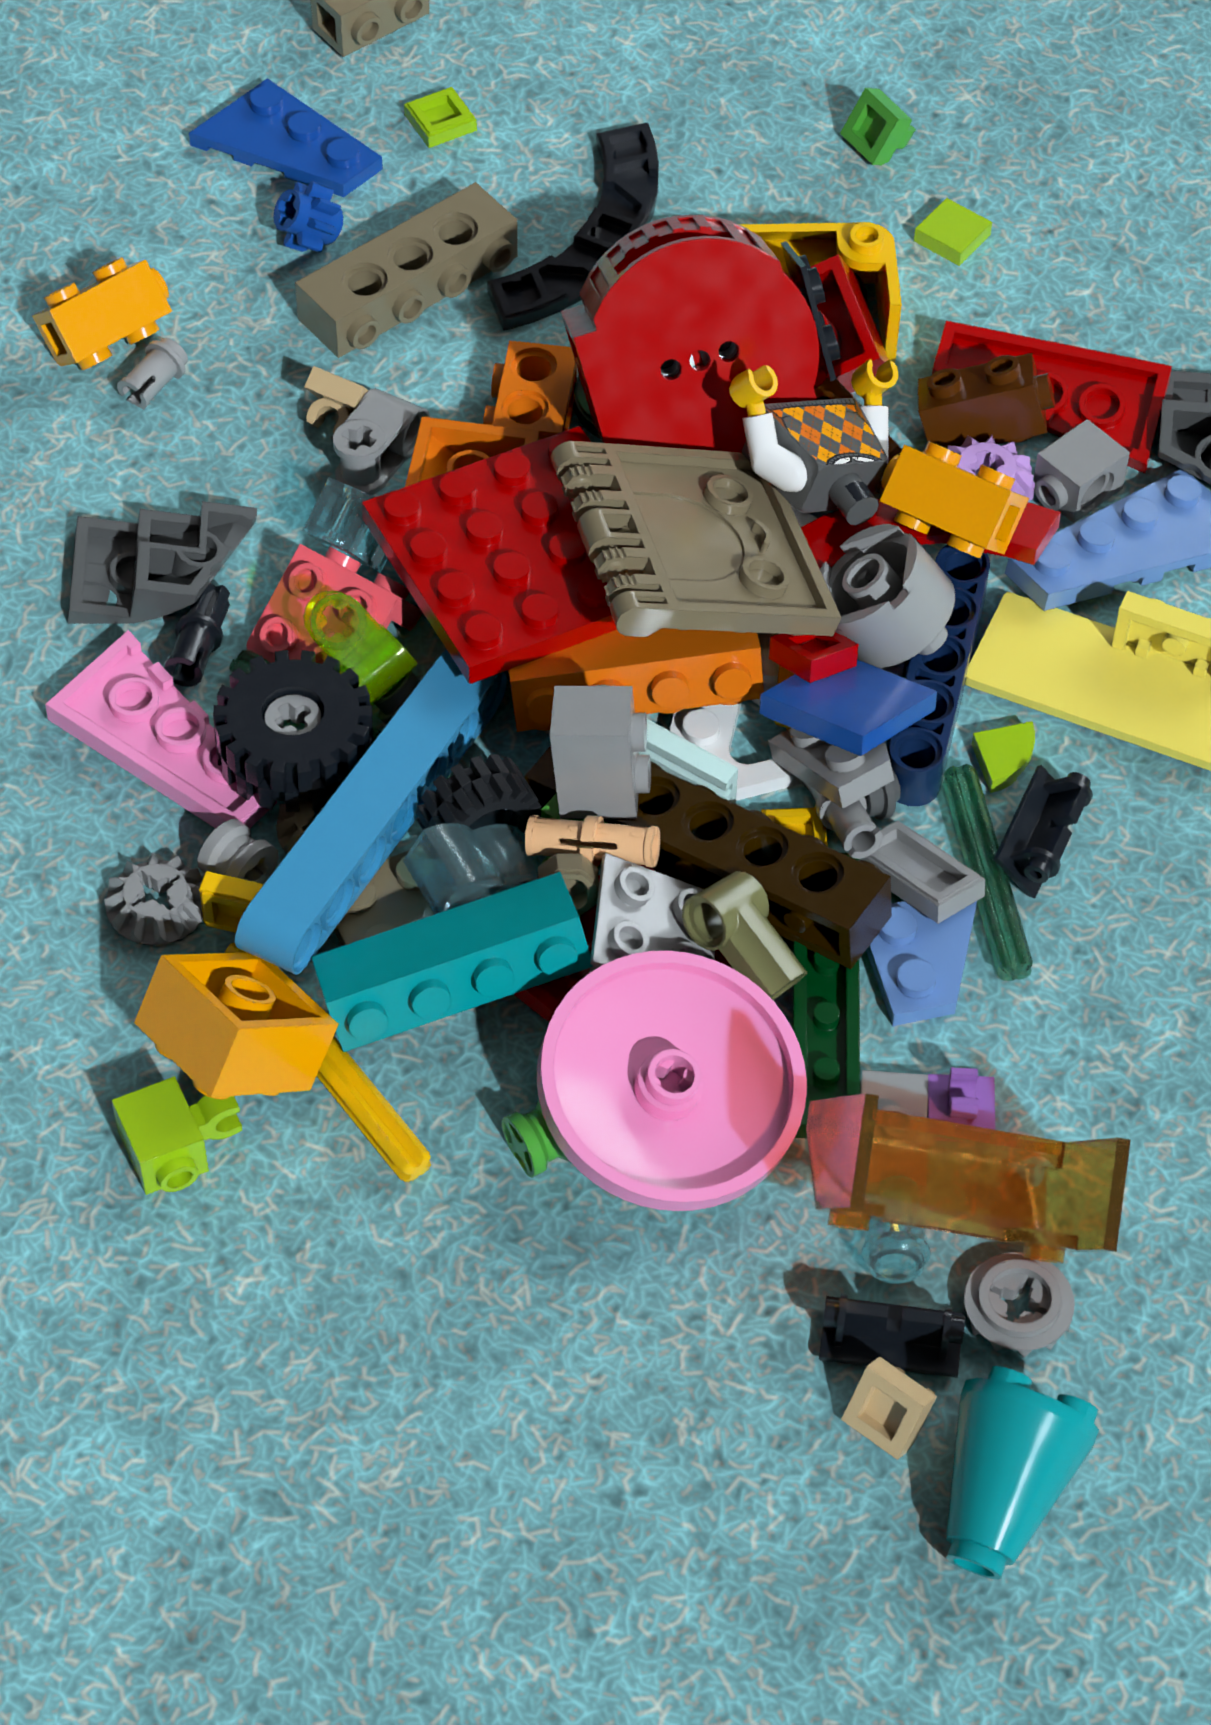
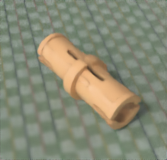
[525,815,660,868]

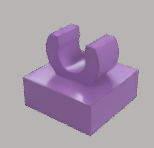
[927,1067,996,1145]

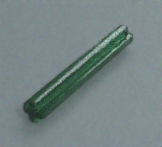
[943,764,1033,981]

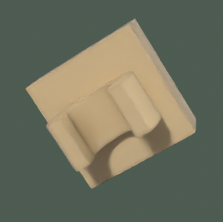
[304,366,369,433]
[841,1357,937,1460]

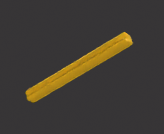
[225,943,431,1182]

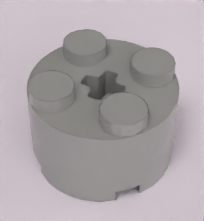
[820,524,955,669]

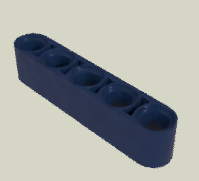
[889,544,990,806]

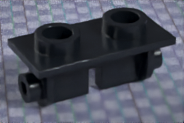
[994,765,1093,899]
[819,1294,965,1378]

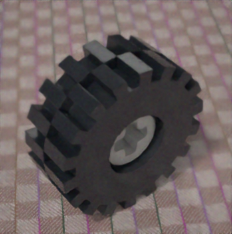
[213,650,373,812]

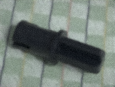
[164,583,230,687]

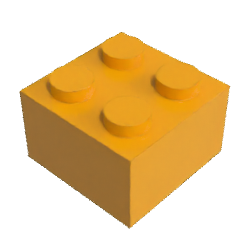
[134,952,339,1100]

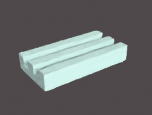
[639,719,738,804]

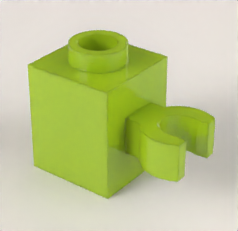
[112,1076,243,1195]

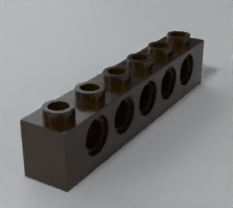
[524,746,892,969]

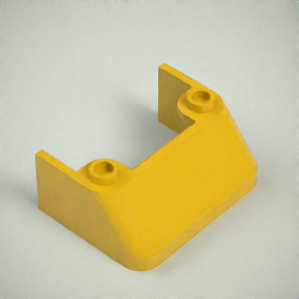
[739,222,902,363]

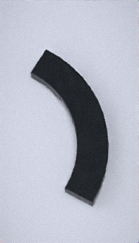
[487,122,659,331]

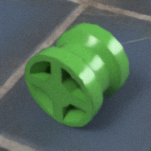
[502,1100,568,1178]

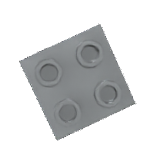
[589,853,715,973]

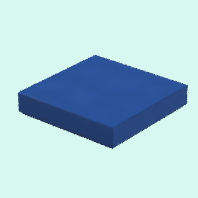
[759,659,937,756]

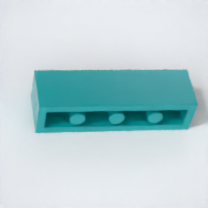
[311,872,594,1052]

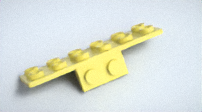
[965,591,1211,771]

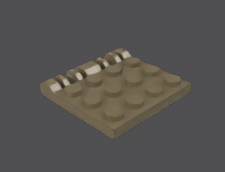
[550,441,842,637]

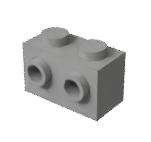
[550,685,651,819]

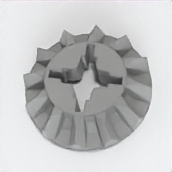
[104,853,203,945]
[963,1252,1075,1358]

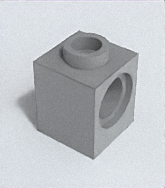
[1033,419,1130,523]

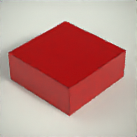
[769,632,858,683]

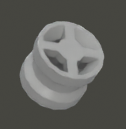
[197,819,279,884]

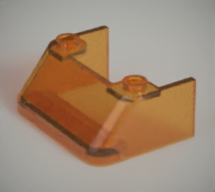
[806,1093,1131,1264]

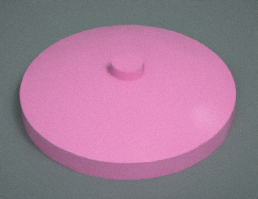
[537,951,807,1211]

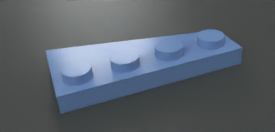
[1005,469,1211,611]

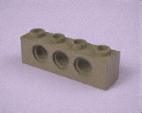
[295,182,518,358]

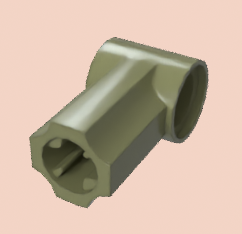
[682,871,807,1000]

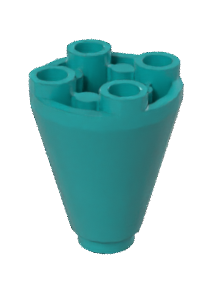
[946,1366,1099,1580]

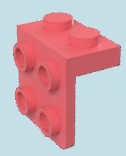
[246,544,423,680]

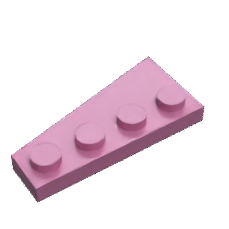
[45,630,277,829]

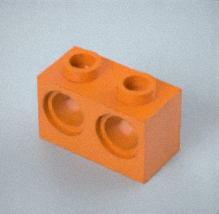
[483,340,578,440]

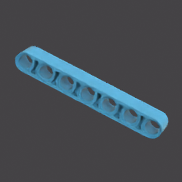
[235,649,509,975]

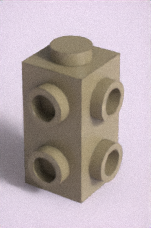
[310,0,429,57]

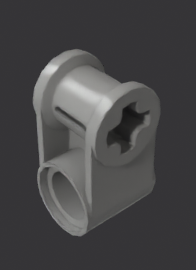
[333,388,430,497]

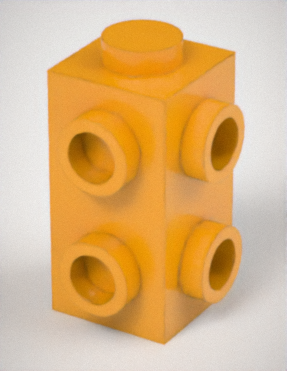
[32,257,172,370]
[880,441,1029,558]

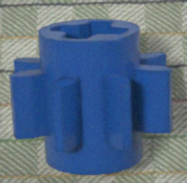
[273,181,343,253]

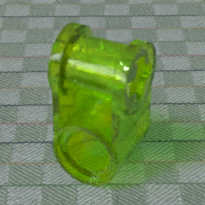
[303,590,418,706]

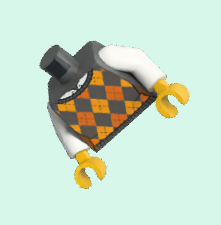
[729,359,898,525]

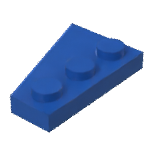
[189,78,383,197]

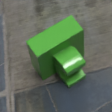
[840,87,916,165]

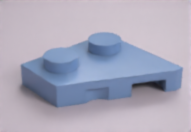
[866,901,977,1027]

